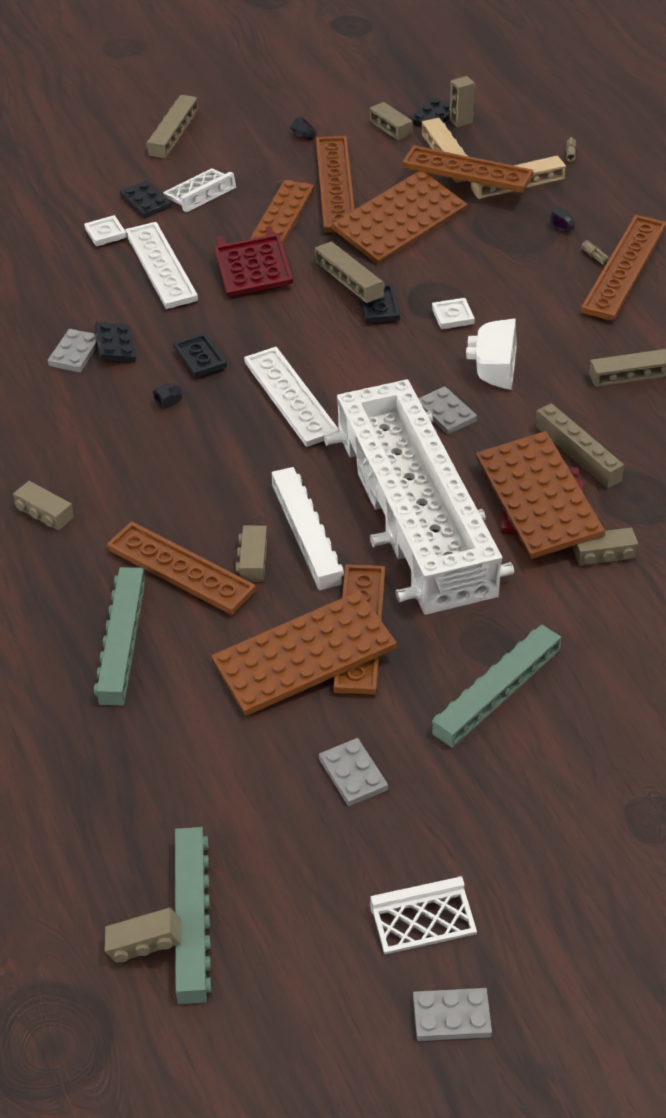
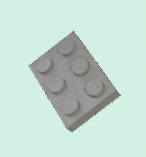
[47,329,98,373]
[418,386,477,435]
[319,738,388,807]
[413,988,492,1041]

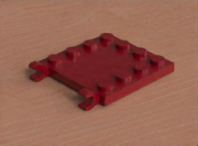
[214,226,293,297]

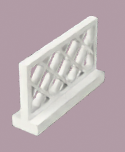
[163,169,236,212]
[370,876,477,955]

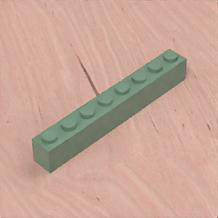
[94,567,145,705]
[432,624,561,748]
[175,827,211,1004]

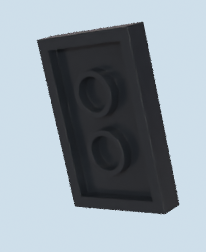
[408,97,450,127]
[120,180,172,219]
[360,284,400,324]
[94,322,136,363]
[173,332,227,378]

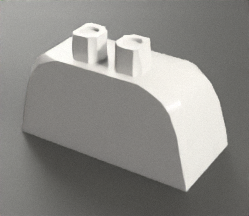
[466,319,517,390]

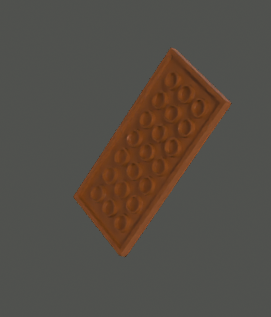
[331,171,467,265]
[476,431,605,559]
[211,591,398,716]

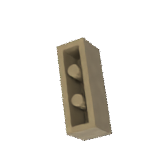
[449,76,475,128]
[369,102,413,140]
[13,481,74,531]
[236,525,268,582]
[573,527,638,566]
[105,908,181,963]

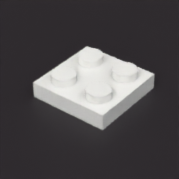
[84,215,127,246]
[432,298,475,329]

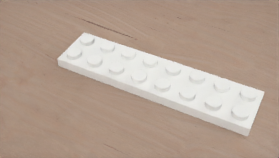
[125,222,198,309]
[244,347,339,447]

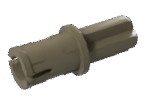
[565,137,578,162]
[581,240,609,265]

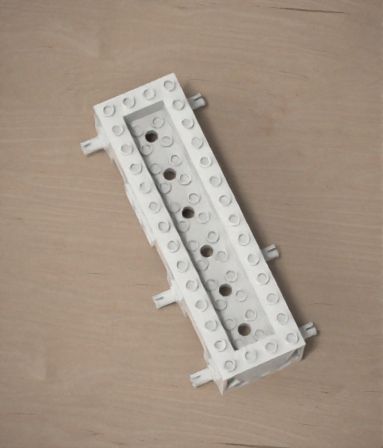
[324,379,514,615]

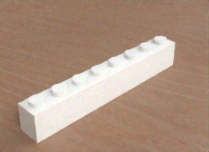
[272,467,344,590]

